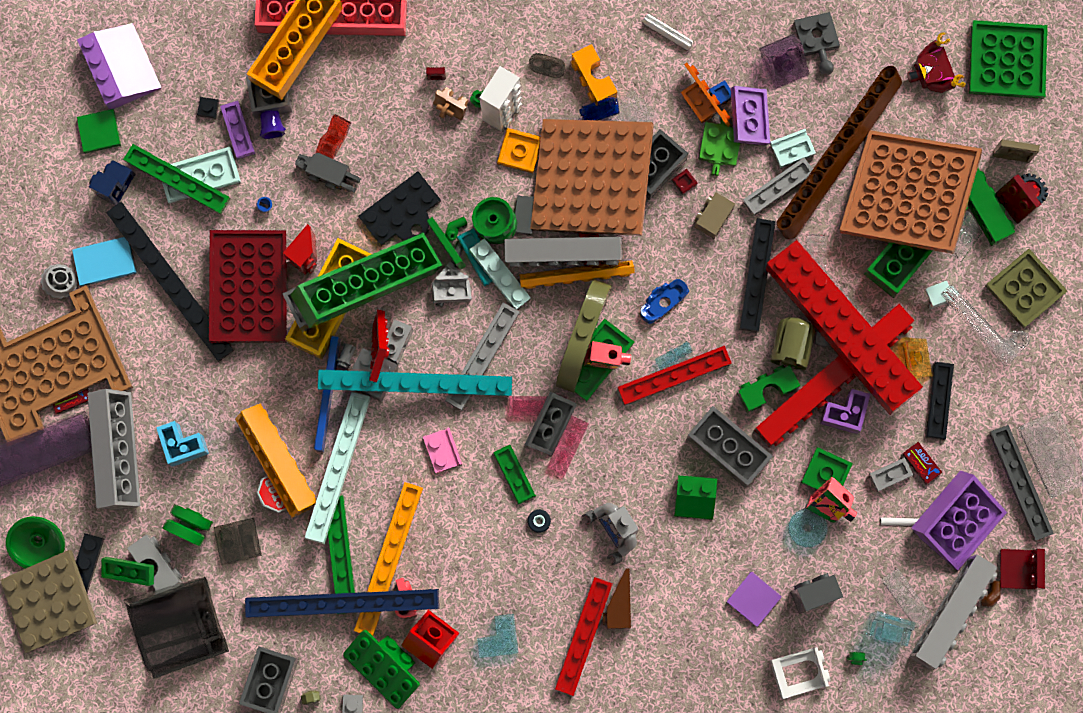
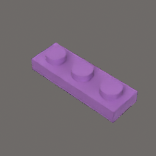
[220,100,255,159]

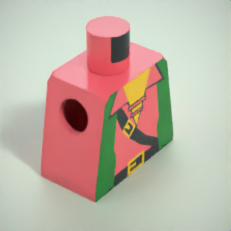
[584,341,631,370]
[806,477,857,523]

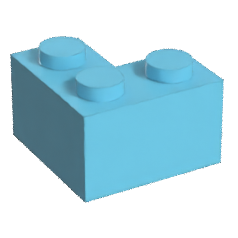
[156,421,209,467]

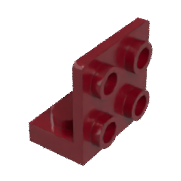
[1000,549,1045,590]

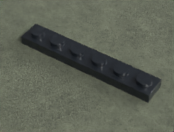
[739,218,776,333]

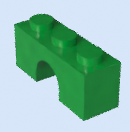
[737,365,801,414]

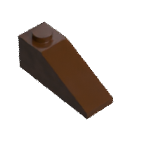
[603,568,631,629]

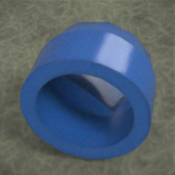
[256,197,272,212]

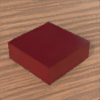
[426,67,446,80]
[671,169,698,195]

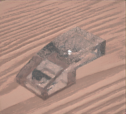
[806,234,826,273]

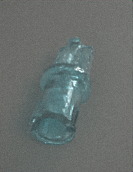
[655,341,693,368]

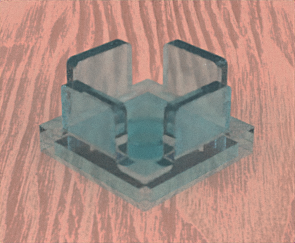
[866,611,916,647]

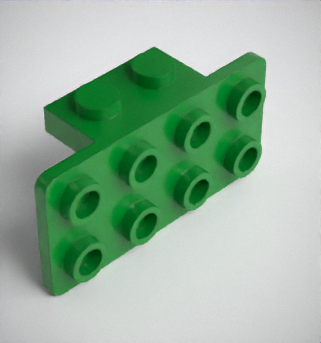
[343,630,420,709]

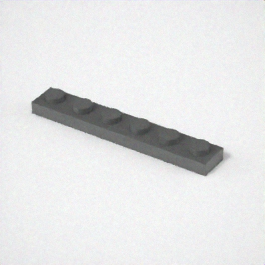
[989,425,1054,541]

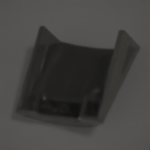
[124,577,229,679]

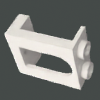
[770,647,830,699]

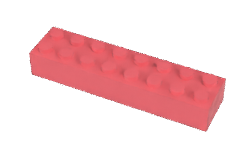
[255,0,407,36]

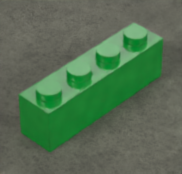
[968,168,1015,246]

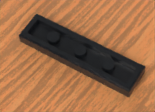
[926,361,954,440]

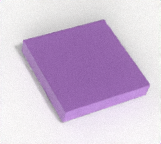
[727,571,782,627]

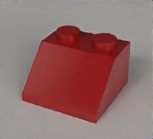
[283,224,317,275]
[401,610,459,669]

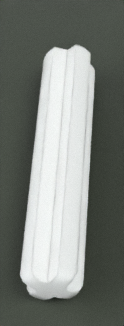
[643,14,693,50]

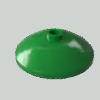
[6,516,65,569]

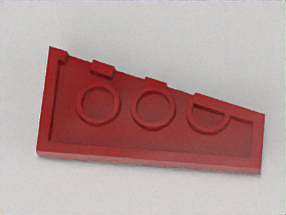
[369,309,389,382]

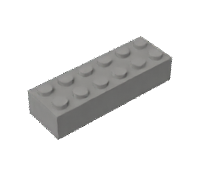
[505,237,623,267]
[88,389,140,510]
[909,554,998,670]

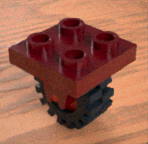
[996,173,1048,224]

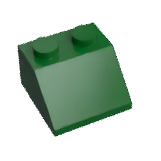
[674,475,717,520]

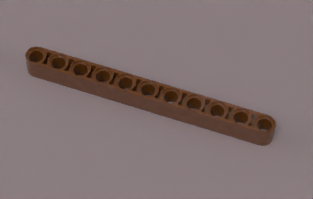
[777,66,902,239]

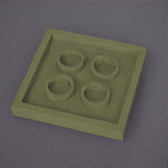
[985,249,1067,329]

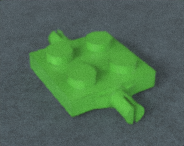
[698,114,740,176]

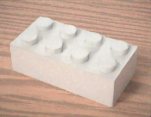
[479,66,522,132]

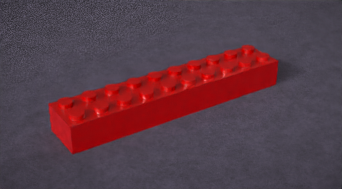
[766,240,923,415]

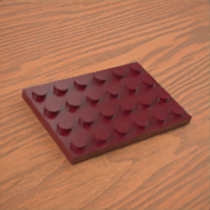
[209,230,287,343]

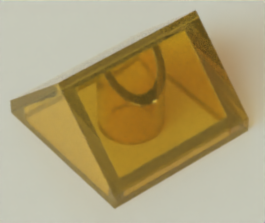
[897,337,933,379]

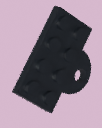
[358,171,441,246]

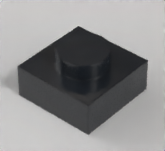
[197,97,219,119]

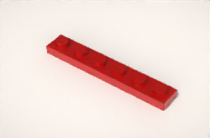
[617,345,732,406]
[555,577,613,696]

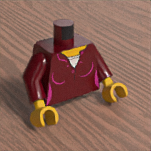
[907,33,966,93]

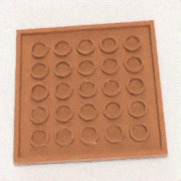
[530,119,654,236]
[840,130,982,254]

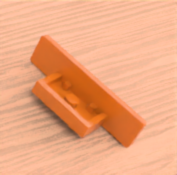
[680,62,731,127]

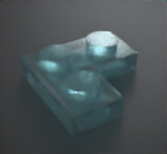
[477,614,519,658]

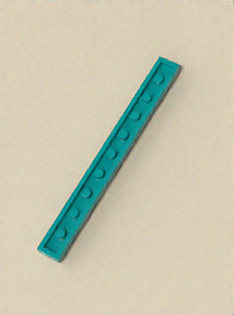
[318,370,512,396]

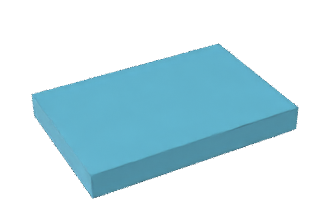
[72,237,136,287]

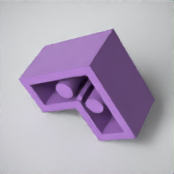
[820,389,870,434]

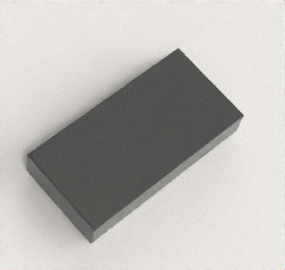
[515,195,534,235]

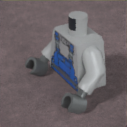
[582,503,639,565]

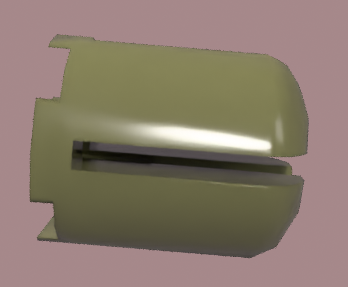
[770,317,816,370]

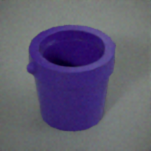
[260,110,286,139]

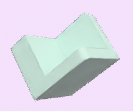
[925,281,954,309]

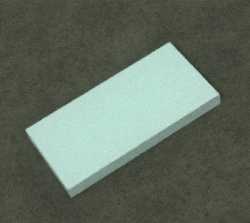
[162,147,241,204]

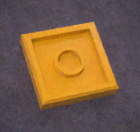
[497,128,541,174]

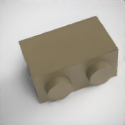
[694,192,735,239]

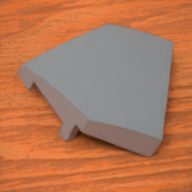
[431,262,472,303]

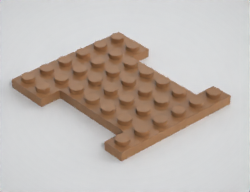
[0,285,133,445]

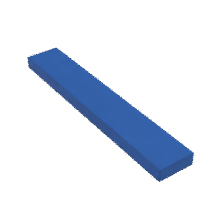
[314,336,341,453]

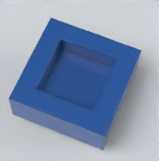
[708,80,731,107]

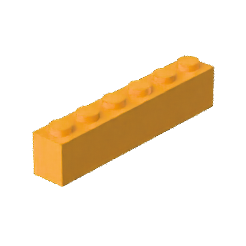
[235,403,316,518]

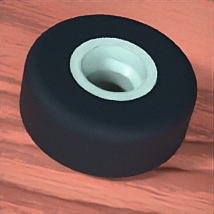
[528,509,551,533]

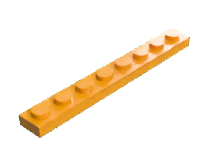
[354,482,423,636]

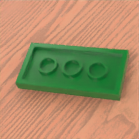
[557,318,635,402]

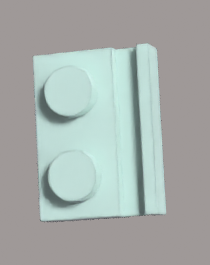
[770,129,816,168]

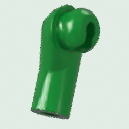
[445,216,468,241]

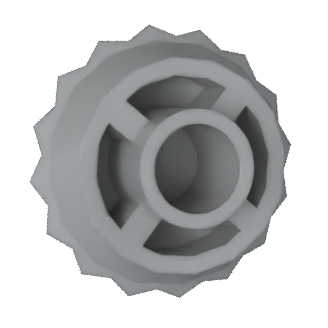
[40,264,78,299]

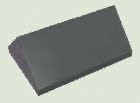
[525,391,577,456]

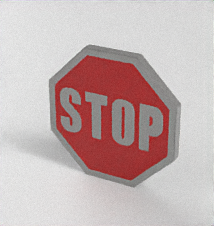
[256,476,287,513]

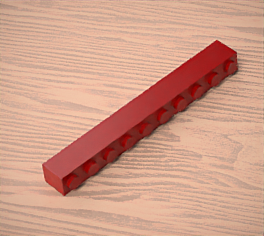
[754,304,915,447]

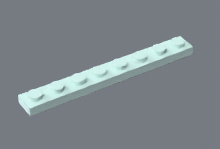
[305,392,371,544]

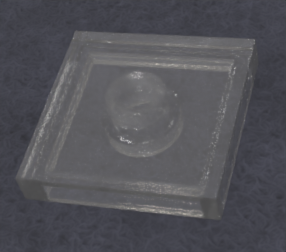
[605,89,658,122]
[952,211,982,262]

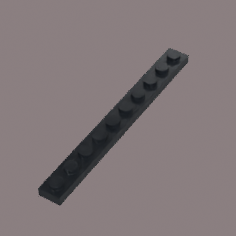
[106,202,234,362]

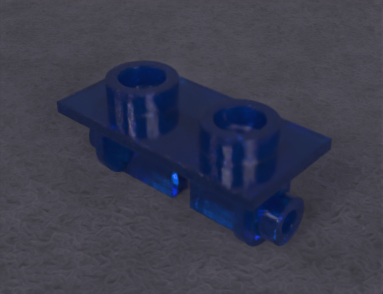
[579,96,620,121]

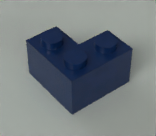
[89,160,136,205]

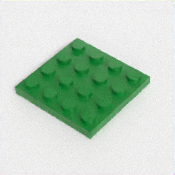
[969,20,1048,99]

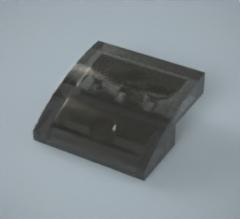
[213,518,262,565]

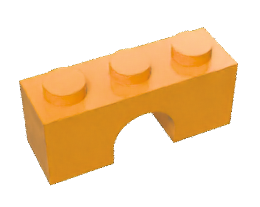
[570,44,618,107]

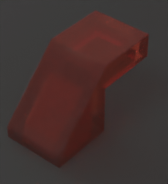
[316,114,352,159]

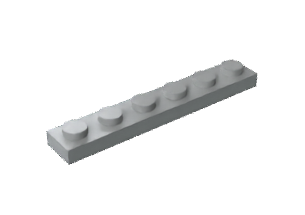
[445,302,520,411]

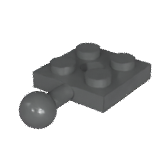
[794,12,840,75]

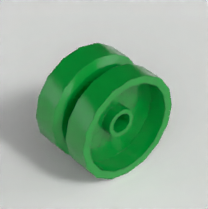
[472,197,517,245]
[162,504,213,547]

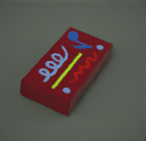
[53,388,89,414]
[902,442,942,484]

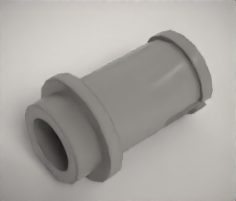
[336,343,356,369]

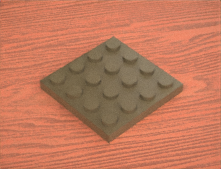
[0,550,97,653]

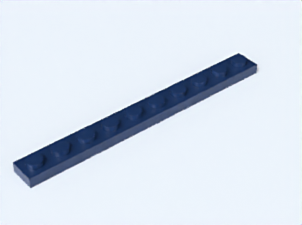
[245,589,440,618]

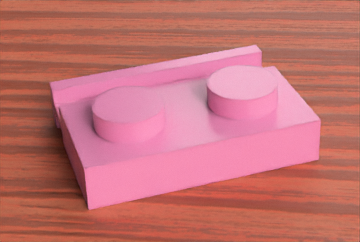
[423,428,462,474]

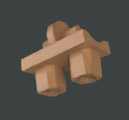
[433,87,468,120]

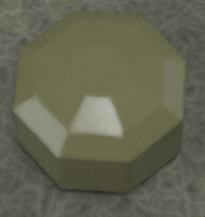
[301,690,321,705]

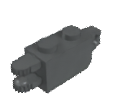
[295,153,361,193]

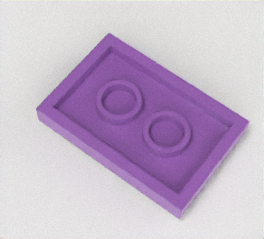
[731,86,770,145]

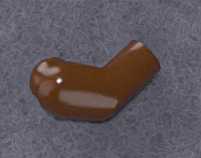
[981,581,1001,608]

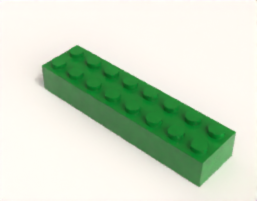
[290,233,442,328]

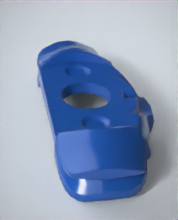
[640,279,689,324]

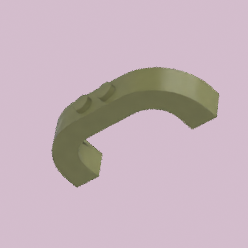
[556,279,612,393]

